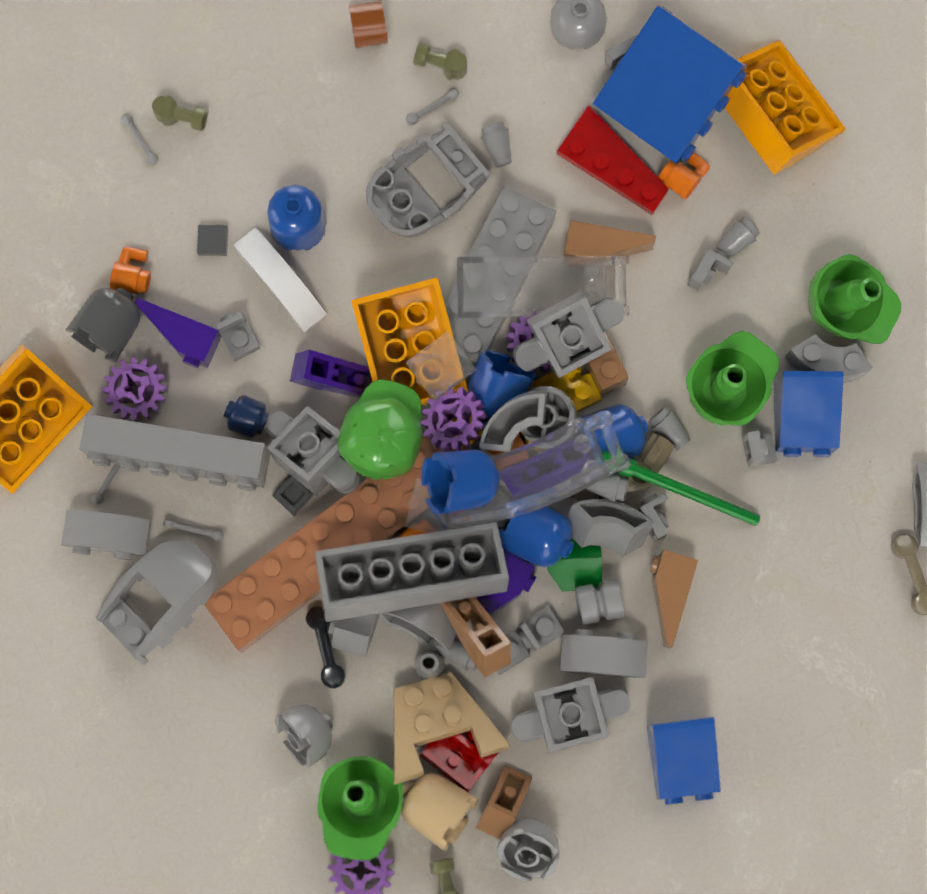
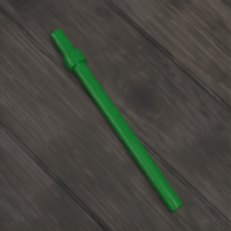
[598,450,760,526]

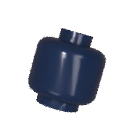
[223,395,270,438]

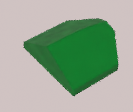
[547,538,602,592]

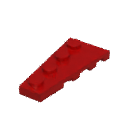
[557,105,669,215]

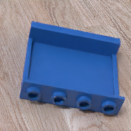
[592,5,747,163]

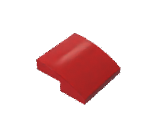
[419,731,499,792]

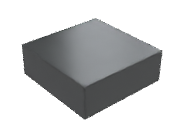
[197,225,228,256]
[272,476,315,516]

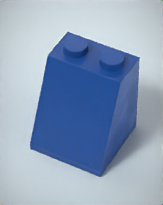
[774,371,844,457]
[646,717,721,805]

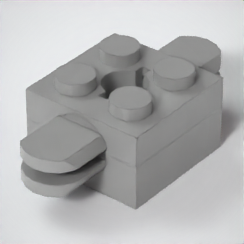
[513,292,624,378]
[265,406,361,496]
[511,677,630,753]

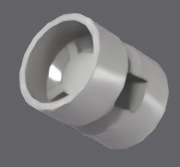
[575,579,624,625]

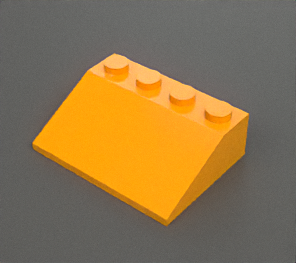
[725,40,846,175]
[351,277,468,406]
[0,344,93,494]

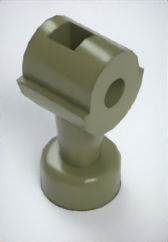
[413,42,467,80]
[152,95,208,131]
[429,858,460,894]

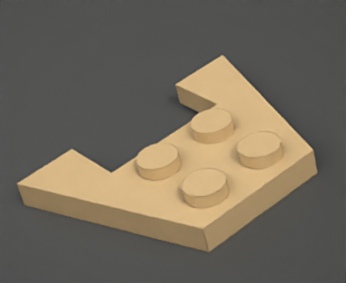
[393,672,510,785]

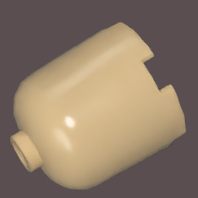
[401,773,479,851]

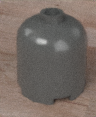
[65,288,140,362]

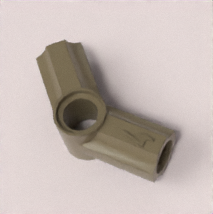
[598,433,675,499]

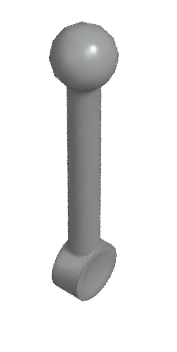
[406,88,459,125]
[121,114,158,165]
[92,463,121,504]
[163,519,224,541]

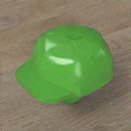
[808,254,902,344]
[686,331,779,426]
[337,379,423,480]
[317,756,403,861]

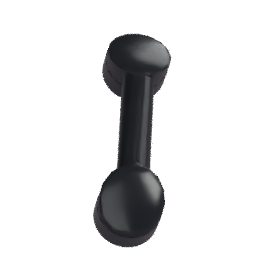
[306,606,346,689]

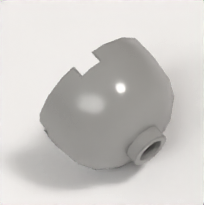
[550,0,607,50]
[521,386,576,445]
[275,705,333,767]
[496,818,559,881]

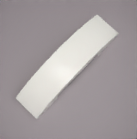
[233,228,327,333]

